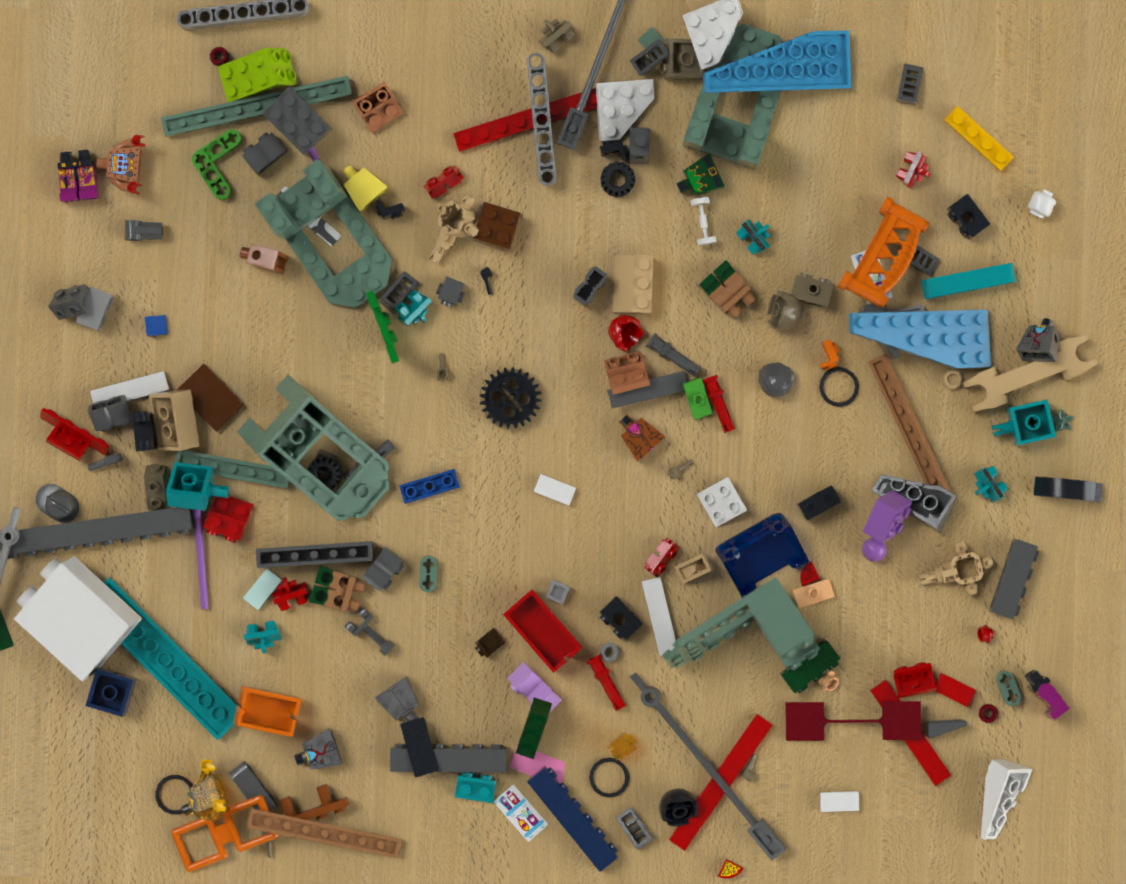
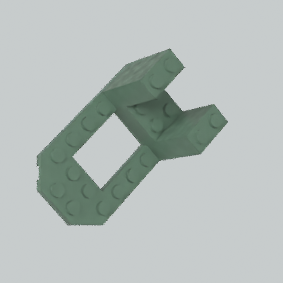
[682,24,783,170]
[254,159,393,308]
[237,374,389,521]
[663,577,820,671]

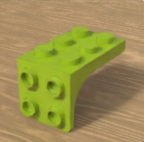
[218,47,297,103]

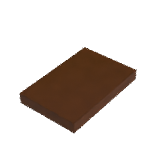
[177,364,244,432]

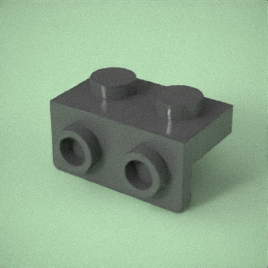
[48,284,90,320]

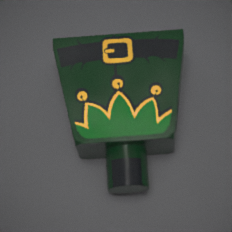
[676,153,725,197]

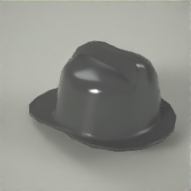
[36,484,79,523]

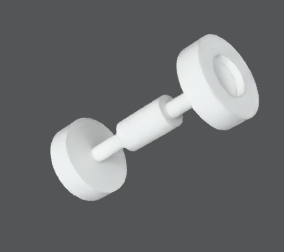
[690,197,717,246]

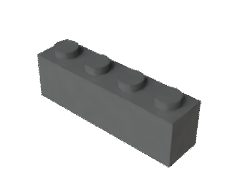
[989,539,1039,619]

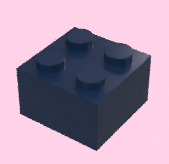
[85,667,137,717]

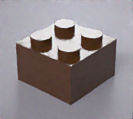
[473,202,521,252]

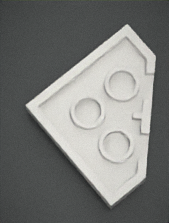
[683,0,743,70]
[596,79,654,141]

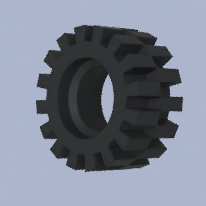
[601,161,635,197]
[307,455,343,490]

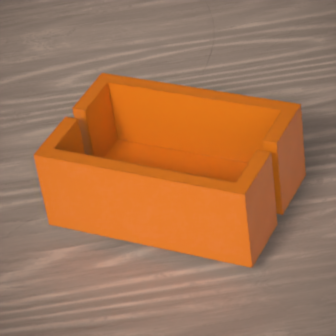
[233,685,301,737]

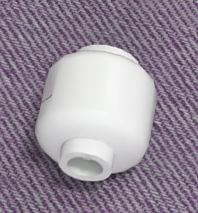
[1028,189,1056,219]

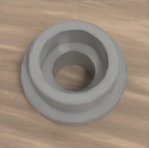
[600,643,619,662]

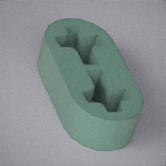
[419,556,438,592]
[996,671,1021,706]

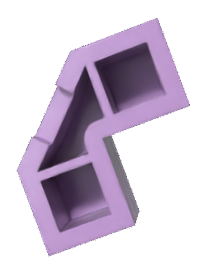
[507,662,562,712]

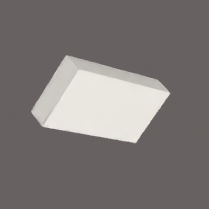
[534,474,576,506]
[820,791,859,812]

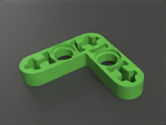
[192,129,242,200]

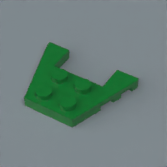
[366,290,399,364]

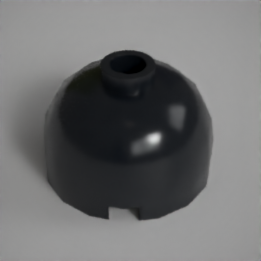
[659,788,699,827]

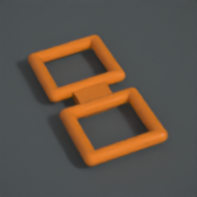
[171,795,279,872]

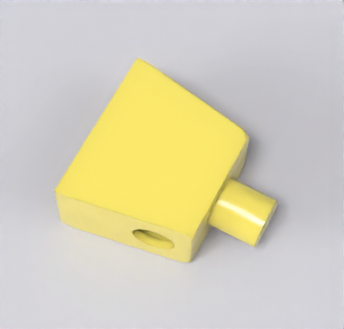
[343,165,388,213]

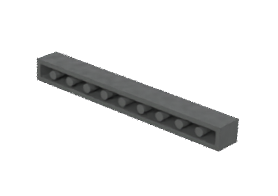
[0,507,194,559]

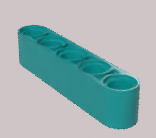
[921,263,1016,300]

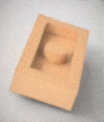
[792,578,835,608]

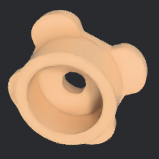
[819,670,839,691]

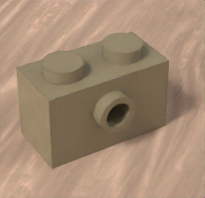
[791,273,834,308]

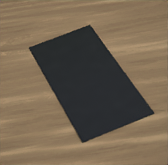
[400,717,439,778]

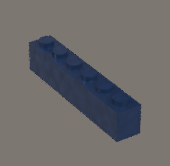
[527,766,618,872]

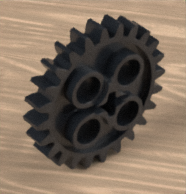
[480,367,542,429]

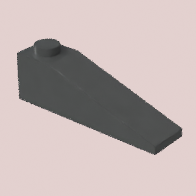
[871,474,957,533]

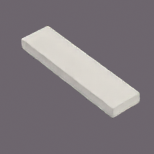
[90,371,170,403]
[642,577,676,656]

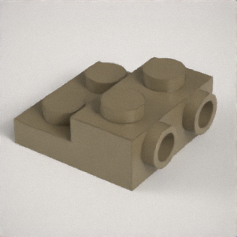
[660,38,704,80]

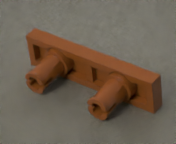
[280,784,349,820]

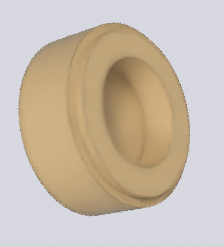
[942,370,962,389]

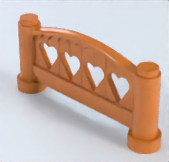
[837,196,929,308]

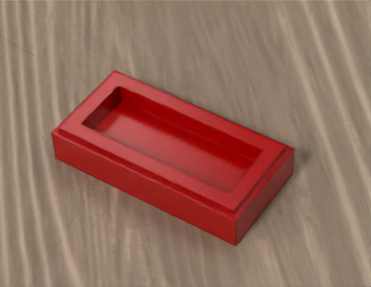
[935,673,976,707]

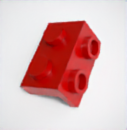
[893,662,936,699]

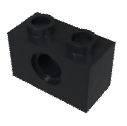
[947,193,990,240]
[796,485,841,521]
[599,596,642,640]

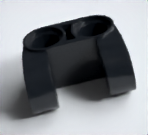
[131,411,157,452]

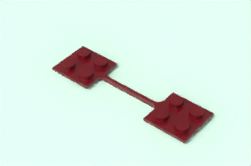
[785,701,921,741]

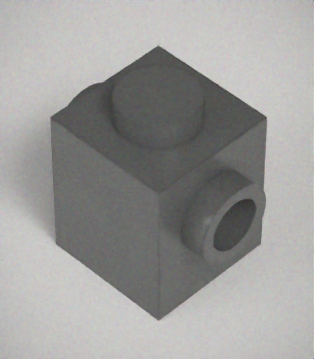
[436,276,465,308]

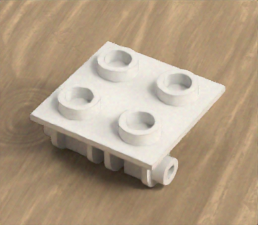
[697,477,747,527]

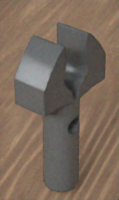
[88,453,123,471]

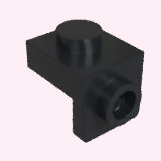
[600,140,629,162]
[375,199,406,220]

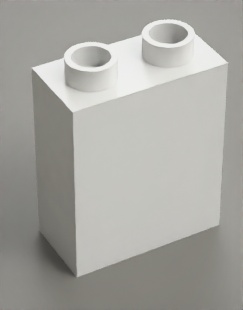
[14,556,142,681]

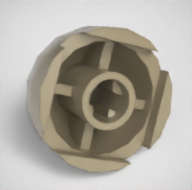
[768,291,802,330]

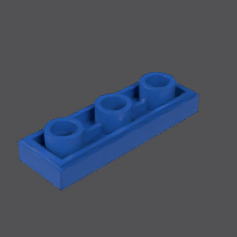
[399,469,460,504]

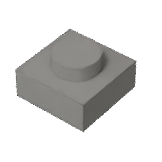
[545,580,570,605]

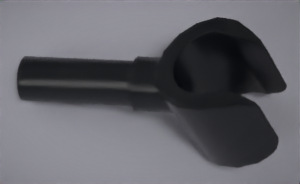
[480,267,493,295]

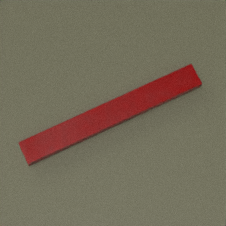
[669,714,773,851]

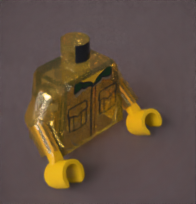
[182,760,230,821]

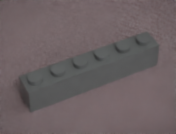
[256,541,374,568]
[390,743,507,773]

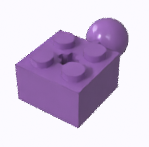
[862,490,912,562]

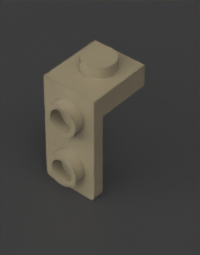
[144,464,167,510]

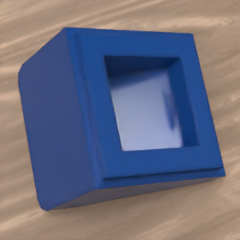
[145,315,168,337]

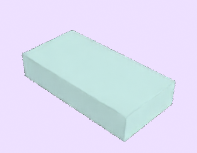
[243,568,282,610]

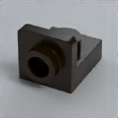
[475,628,505,658]

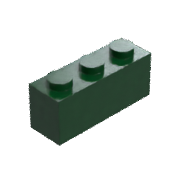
[779,639,841,694]
[516,697,552,759]

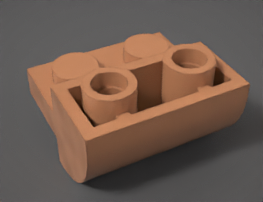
[352,81,403,133]
[604,351,650,395]

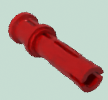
[702,374,735,433]
[586,654,626,711]

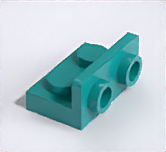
[455,772,496,803]

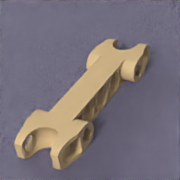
[962,335,1098,412]

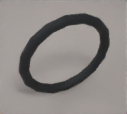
[819,367,859,407]
[589,758,629,798]
[155,775,195,814]

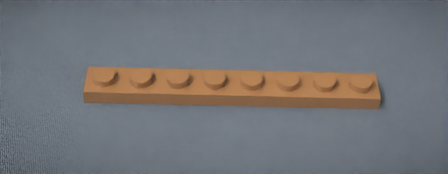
[868,354,952,493]
[246,808,401,858]

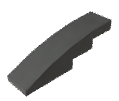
[607,371,687,409]

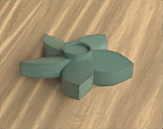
[1052,409,1074,432]

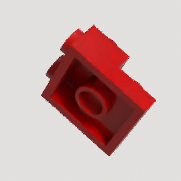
[203,495,254,543]

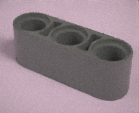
[229,761,277,811]

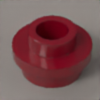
[210,47,229,66]
[979,704,998,723]

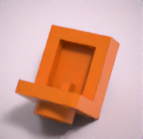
[819,339,839,370]

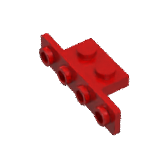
[40,407,109,461]

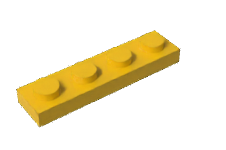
[944,106,1014,172]

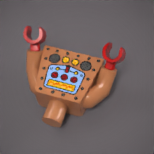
[96,135,145,195]

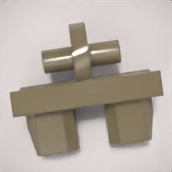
[538,19,575,53]

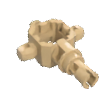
[428,194,479,263]
[918,541,993,595]

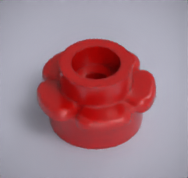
[977,625,994,644]

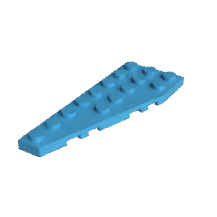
[703,30,851,93]
[849,310,991,369]

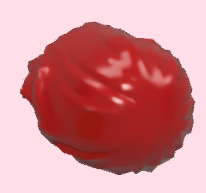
[608,315,645,352]

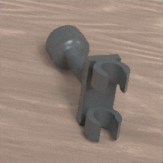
[344,607,395,656]

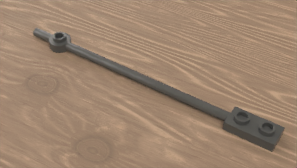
[557,0,626,150]
[630,672,787,861]

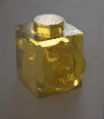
[607,732,638,760]

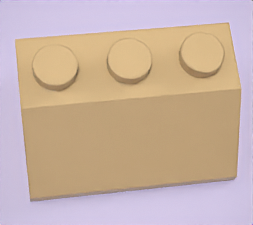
[612,254,654,315]
[149,390,199,451]

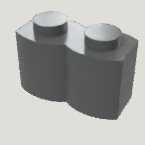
[242,132,287,175]
[573,266,607,307]
[88,395,132,432]
[362,547,404,591]

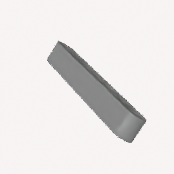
[177,0,310,30]
[527,53,556,186]

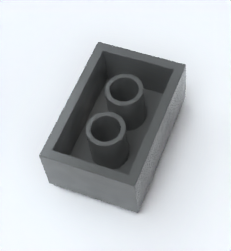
[262,86,332,155]

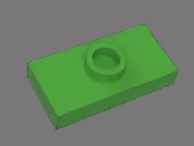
[682,377,712,420]

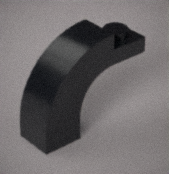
[1033,476,1103,502]

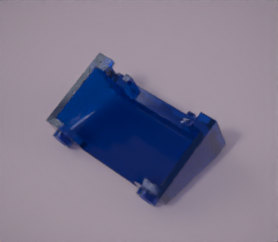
[715,513,809,598]

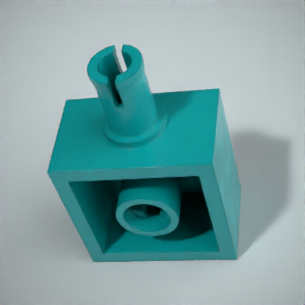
[992,399,1056,446]
[166,462,230,511]

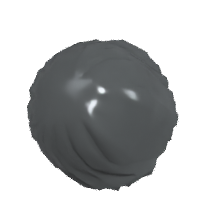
[758,362,795,398]

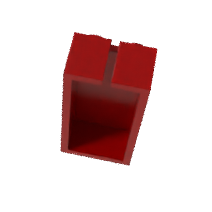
[503,589,583,673]

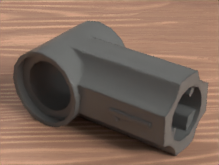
[125,220,163,241]

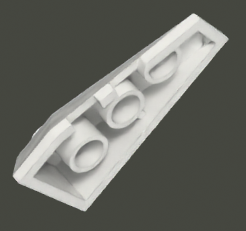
[981,759,1032,840]

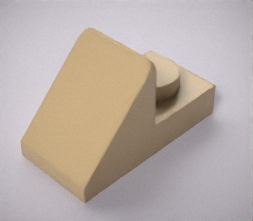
[674,552,713,584]

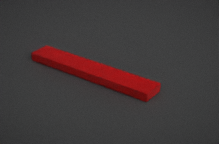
[870,680,951,786]

